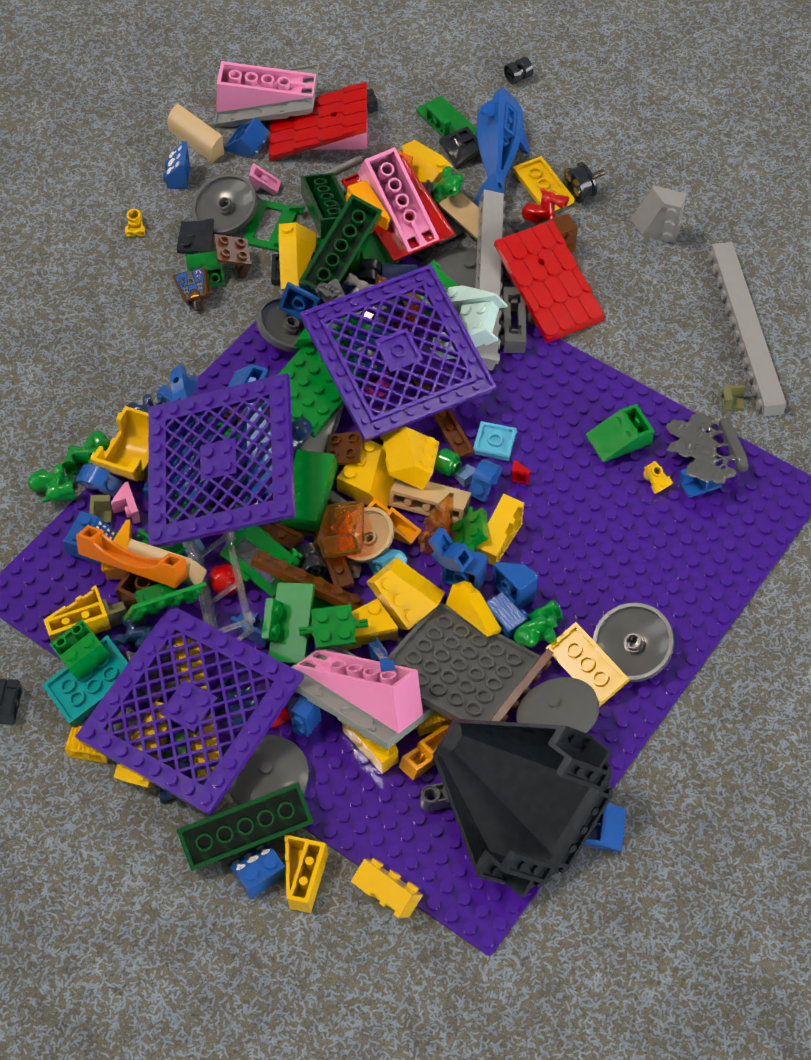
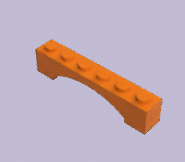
[76,525,187,588]

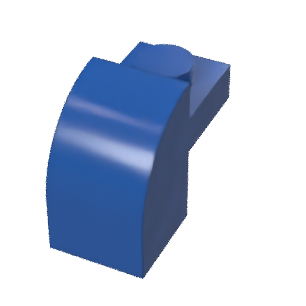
[468,459,503,502]
[75,464,123,499]
[428,528,473,572]

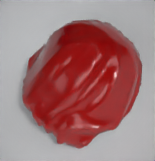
[208,564,244,596]

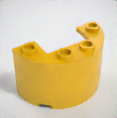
[90,406,148,482]

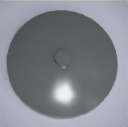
[192,173,258,235]
[436,247,502,288]
[256,296,305,353]
[593,603,674,682]
[516,677,600,733]
[228,735,309,805]

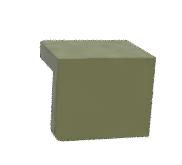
[720,385,745,411]
[89,495,112,524]
[102,599,127,627]

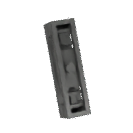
[500,287,526,353]

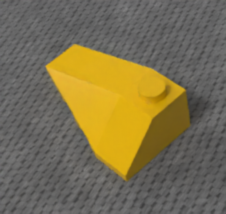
[401,140,453,183]
[279,222,317,291]
[114,701,169,788]

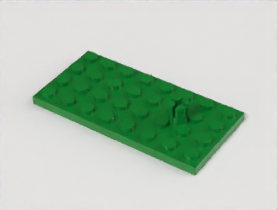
[262,318,392,438]

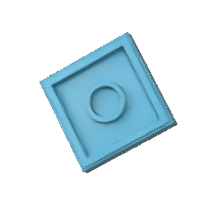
[473,421,517,461]

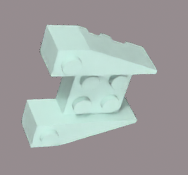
[431,285,508,359]

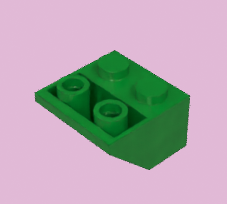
[185,251,225,288]
[50,619,111,681]

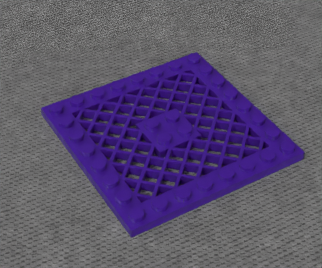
[299,264,497,442]
[148,373,295,548]
[75,605,304,816]

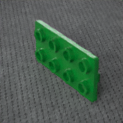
[416,96,476,137]
[123,582,207,622]
[261,582,315,663]

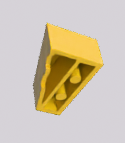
[475,494,524,566]
[44,585,111,643]
[342,598,398,650]
[342,722,398,774]
[284,835,329,913]
[351,858,423,918]

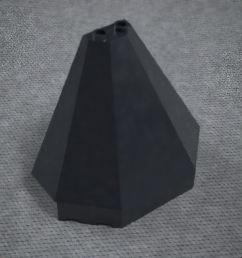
[433,719,613,898]

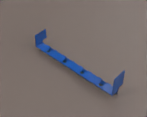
[368,637,395,672]

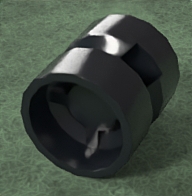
[504,57,534,84]
[358,258,383,285]
[296,543,327,577]

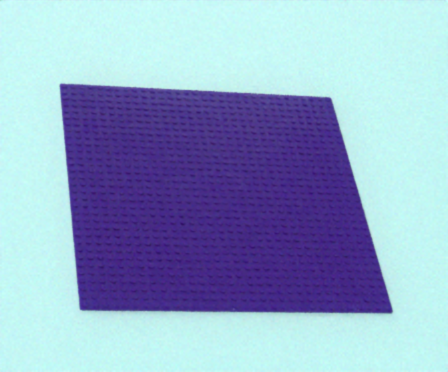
[0,256,811,956]

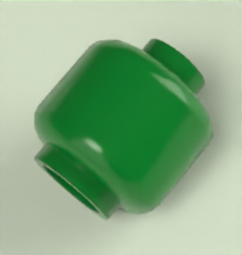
[434,448,462,476]

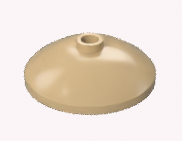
[338,507,394,562]

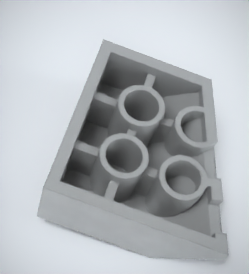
[631,185,687,243]

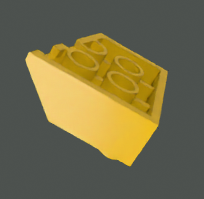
[380,426,439,490]
[337,440,396,508]
[366,558,445,630]

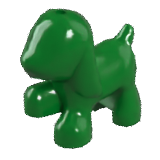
[431,166,464,205]
[62,431,110,476]
[28,463,77,503]
[514,600,563,648]

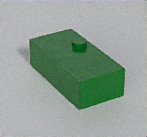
[280,449,338,532]

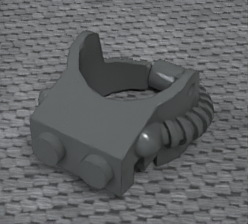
[315,279,345,303]

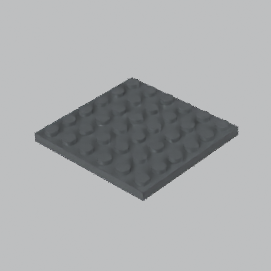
[388,602,541,721]

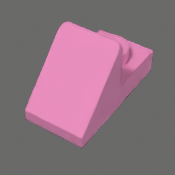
[248,163,281,196]
[111,482,141,524]

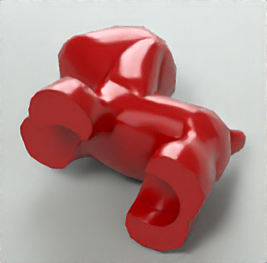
[521,188,569,225]

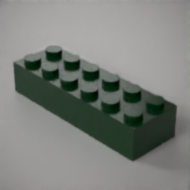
[301,173,347,239]
[299,194,383,298]
[176,782,314,871]

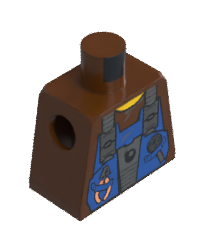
[173,267,210,311]

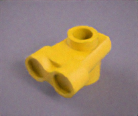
[125,209,145,237]
[643,461,673,494]

